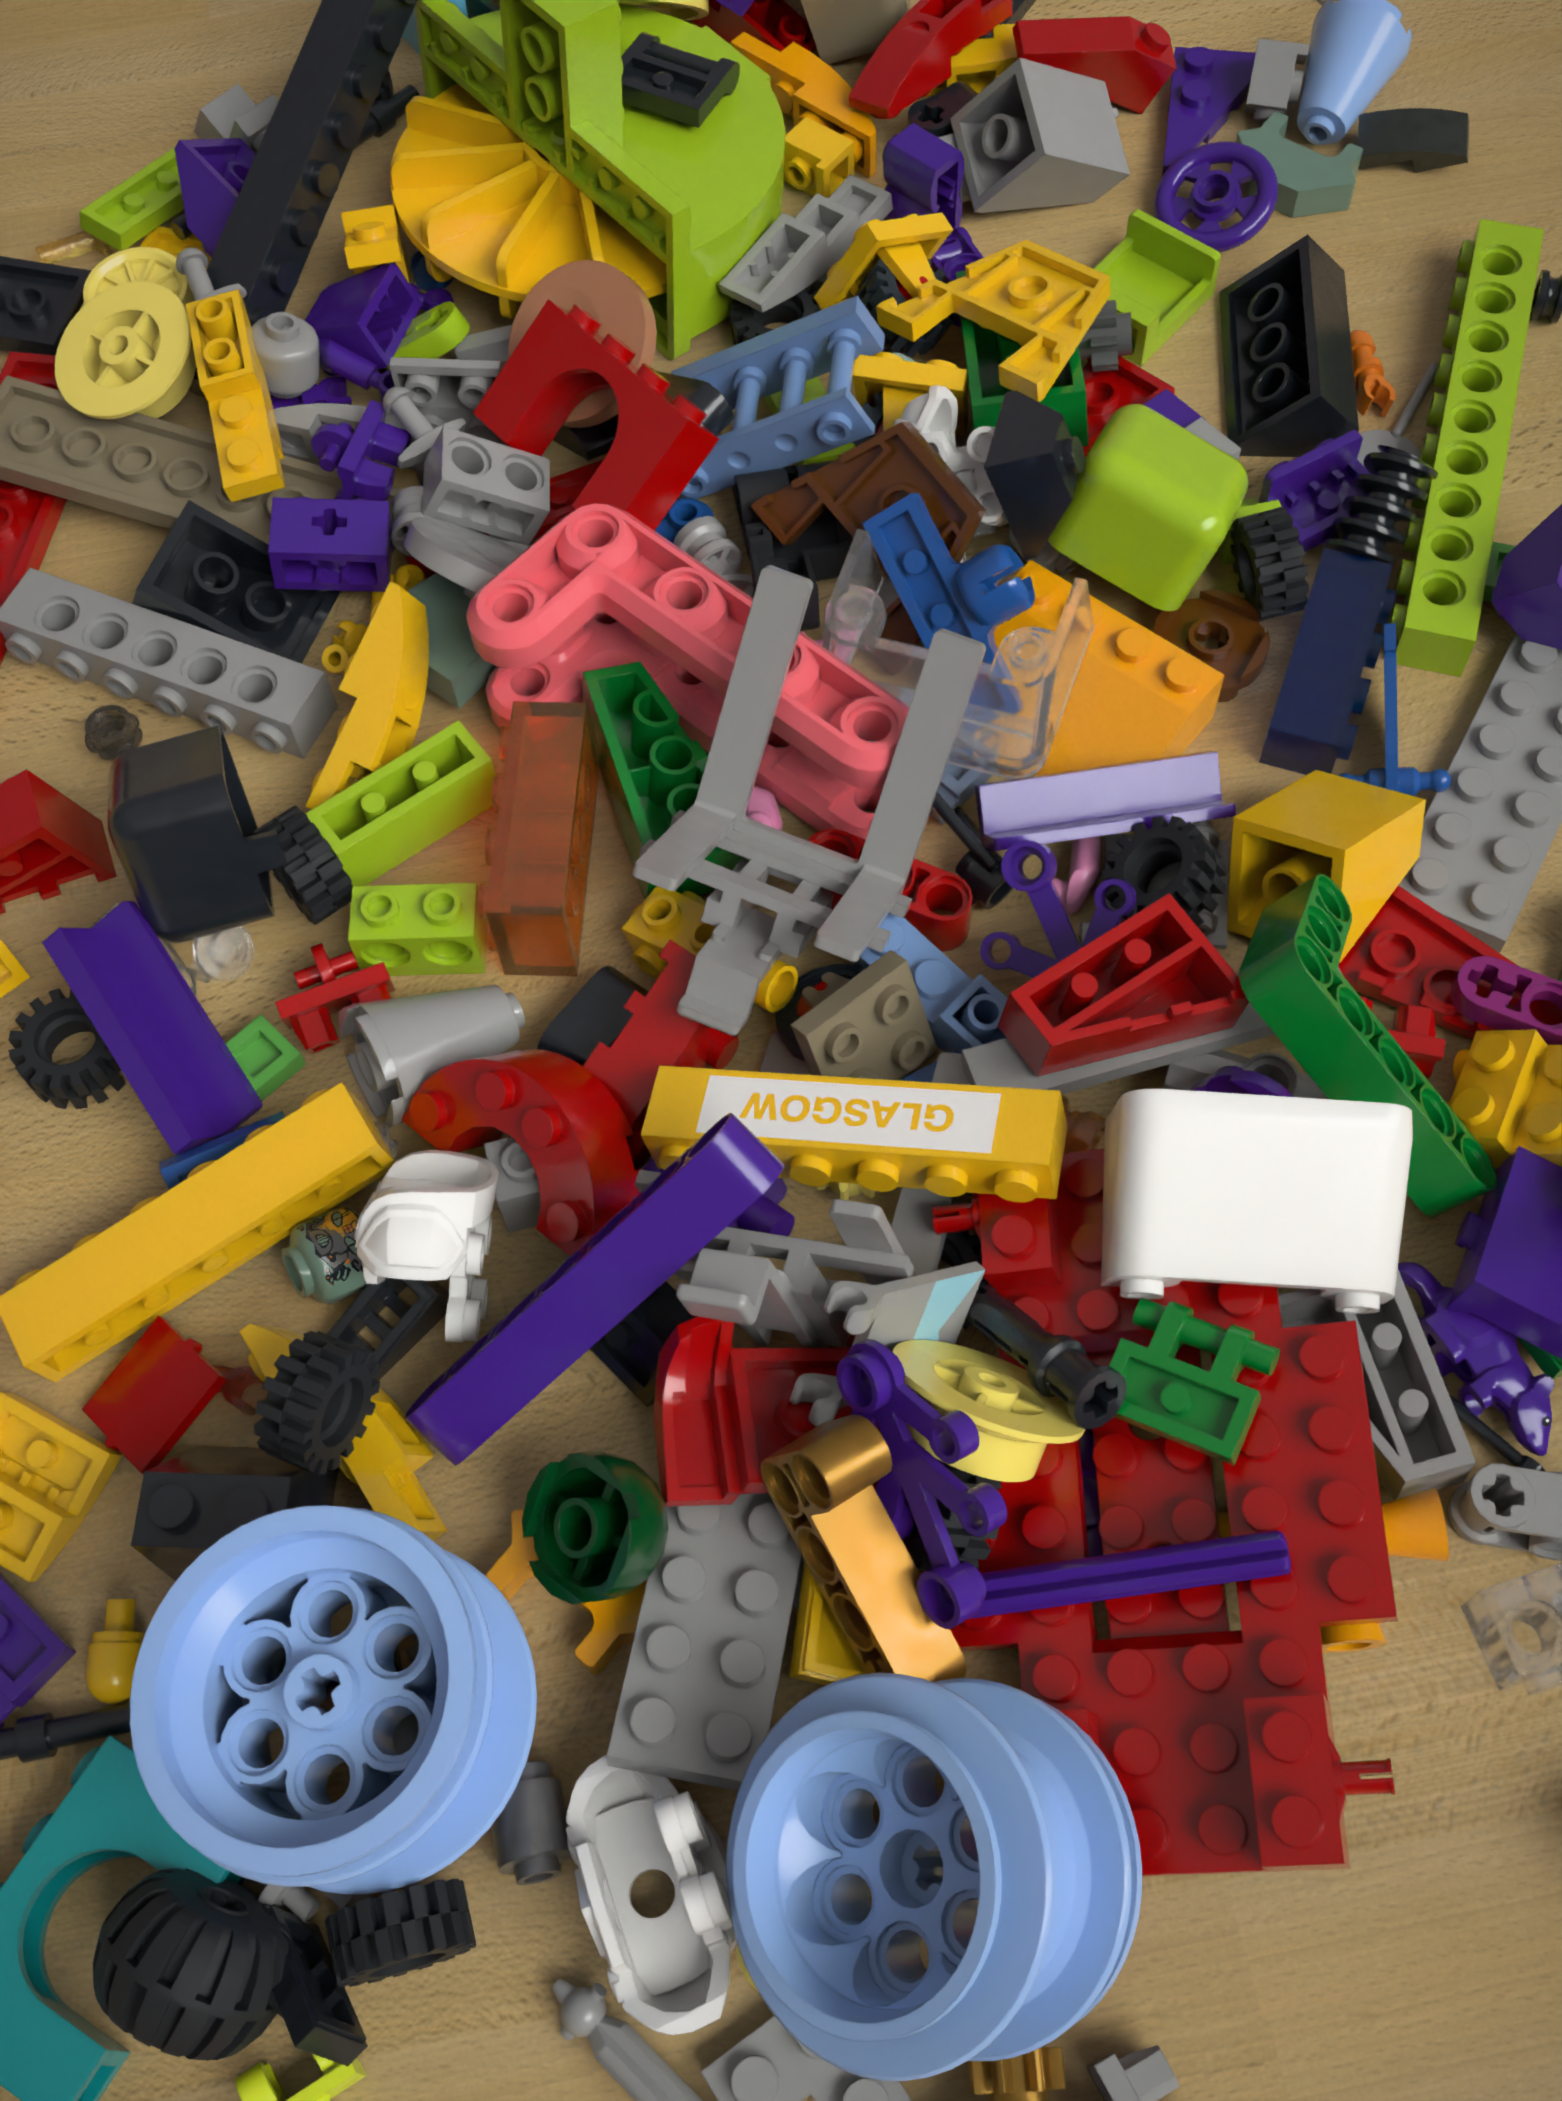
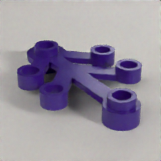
[980,840,1137,978]
[836,1339,1007,1629]

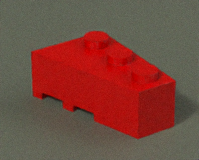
[0,769,117,914]
[997,893,1249,1077]
[583,939,739,1165]

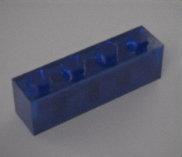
[1259,548,1397,775]

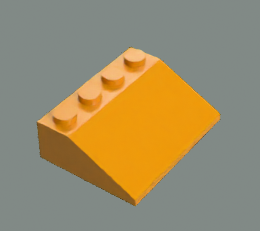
[961,559,1224,777]

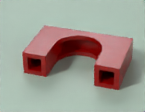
[473,299,719,531]

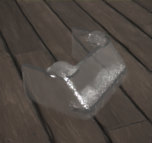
[822,529,1094,779]

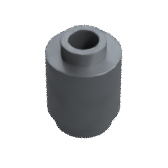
[491,1761,571,1885]

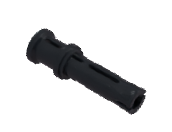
[965,1278,1127,1430]

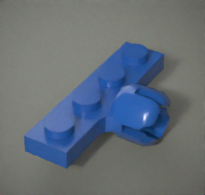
[862,493,1035,735]

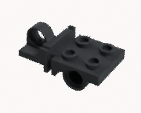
[733,460,866,631]

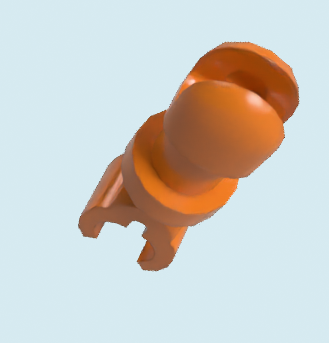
[1350,330,1396,418]

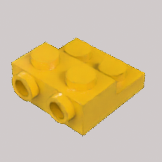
[1446,1029,1562,1168]

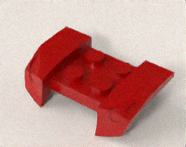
[653,1316,883,1506]

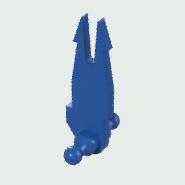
[1338,623,1452,796]

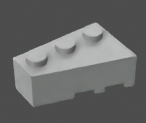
[1279,1269,1476,1500]

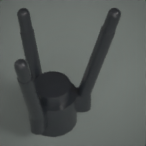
[932,792,1013,909]

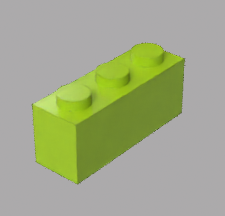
[305,720,503,886]

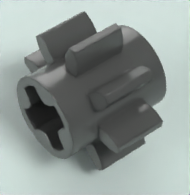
[1078,300,1132,372]

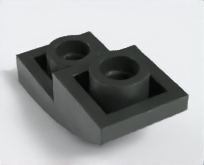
[1358,108,1469,173]

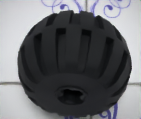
[93,1868,292,2061]

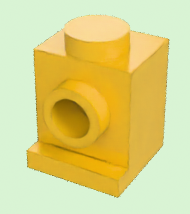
[784,117,854,198]

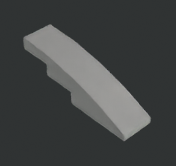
[719,174,893,313]

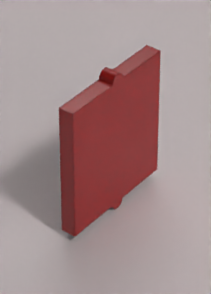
[82,1315,227,1475]

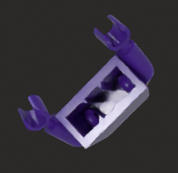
[305,262,454,404]

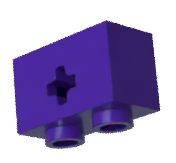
[268,497,392,592]

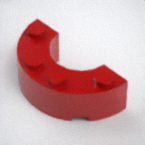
[401,1049,643,1256]

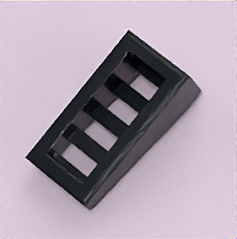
[327,1278,449,1380]

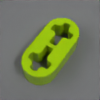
[384,301,470,371]

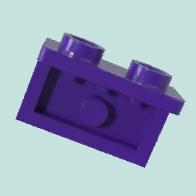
[1258,430,1371,552]

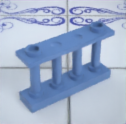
[671,296,885,499]

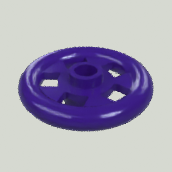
[1154,141,1278,253]

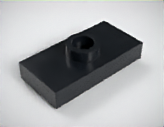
[262,1904,368,2066]

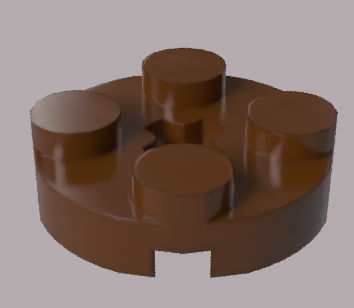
[1153,590,1270,702]

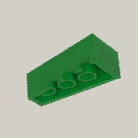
[582,661,750,900]

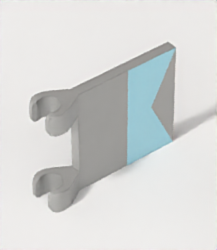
[789,1261,986,1426]

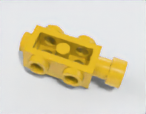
[621,886,798,1013]

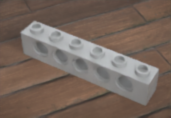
[0,568,338,759]

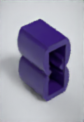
[882,123,964,236]

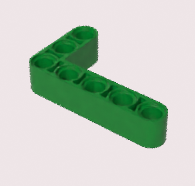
[1239,874,1497,1218]

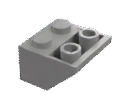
[389,357,513,448]

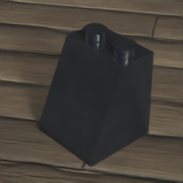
[131,1446,339,1581]

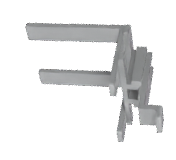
[632,565,986,1036]
[634,1032,970,1348]

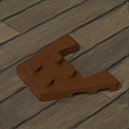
[751,422,986,675]

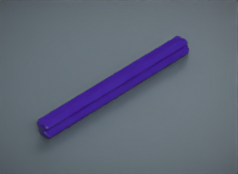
[969,1530,1291,1619]

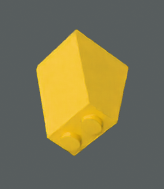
[1227,770,1426,963]

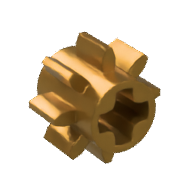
[967,2046,1067,2101]

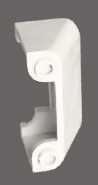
[1101,1089,1413,1314]

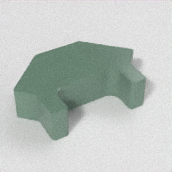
[1236,112,1363,218]

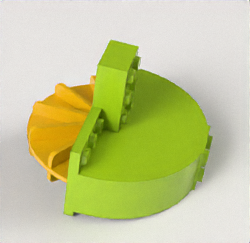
[390,0,785,361]

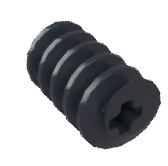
[1321,445,1438,577]

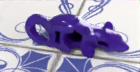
[1398,1262,1554,1456]

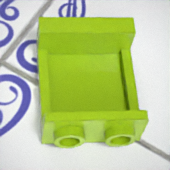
[1094,209,1221,366]

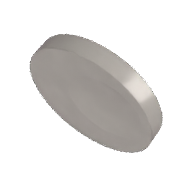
[403,517,523,598]

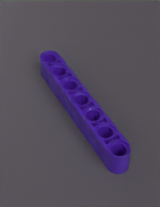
[403,1113,784,1466]

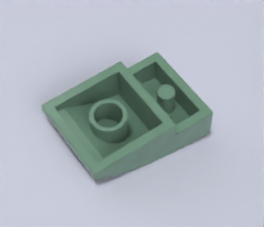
[367,573,497,709]

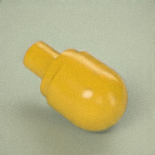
[85,1599,145,1704]

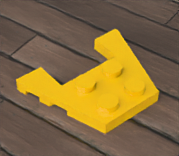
[876,239,1110,402]

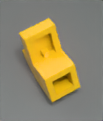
[341,204,411,283]

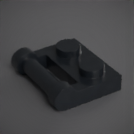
[621,32,740,128]

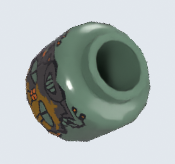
[281,1207,368,1304]

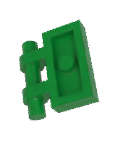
[1109,1298,1280,1465]

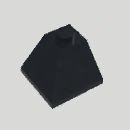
[984,390,1085,560]

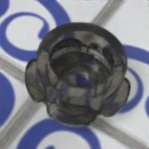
[85,705,143,760]

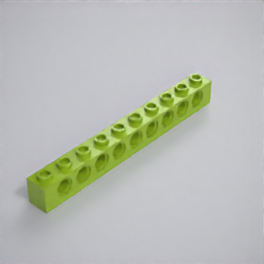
[1388,219,1544,677]

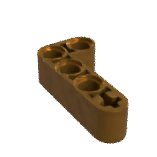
[760,1414,967,1682]

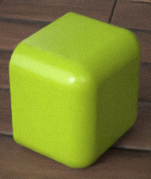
[1048,404,1248,611]

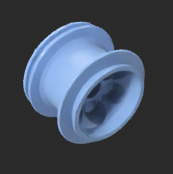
[130,1505,537,1894]
[726,1673,1142,2081]

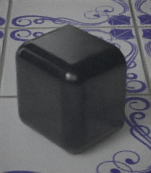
[108,725,287,943]

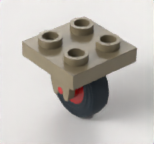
[775,950,938,1081]

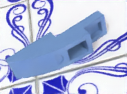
[851,913,1008,1054]

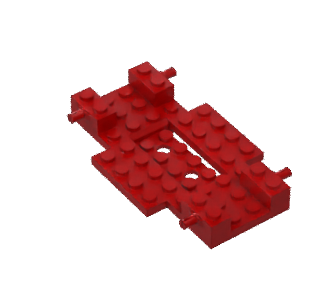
[932,1148,1398,1877]

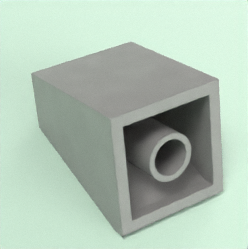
[950,58,1130,213]

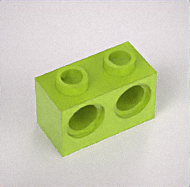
[348,883,488,976]

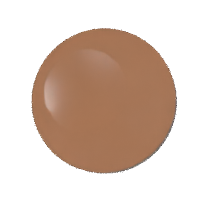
[508,260,657,428]

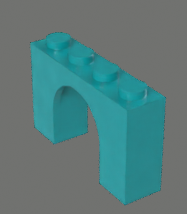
[0,1735,246,2101]

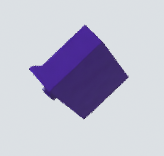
[1446,1146,1562,1359]

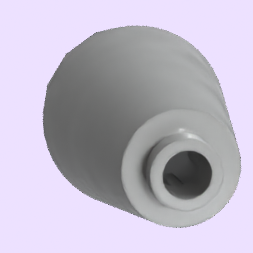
[339,985,525,1129]

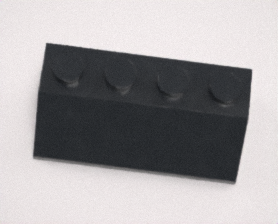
[1219,234,1359,457]

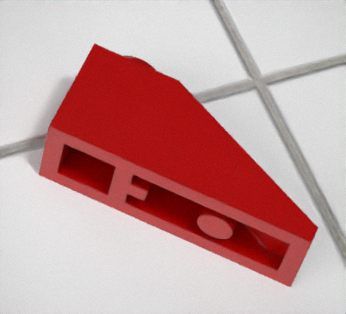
[1012,16,1177,114]

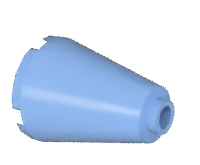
[1297,0,1412,145]

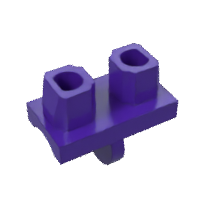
[311,400,411,501]

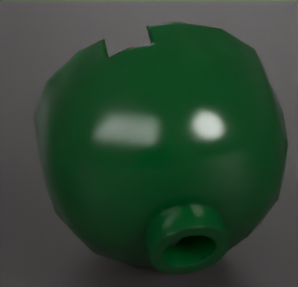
[522,1452,669,1604]

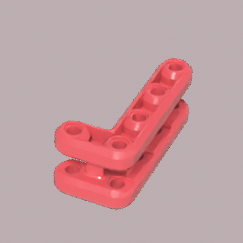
[466,503,909,839]

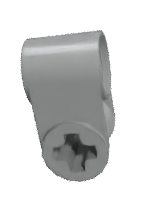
[1447,1464,1562,1561]

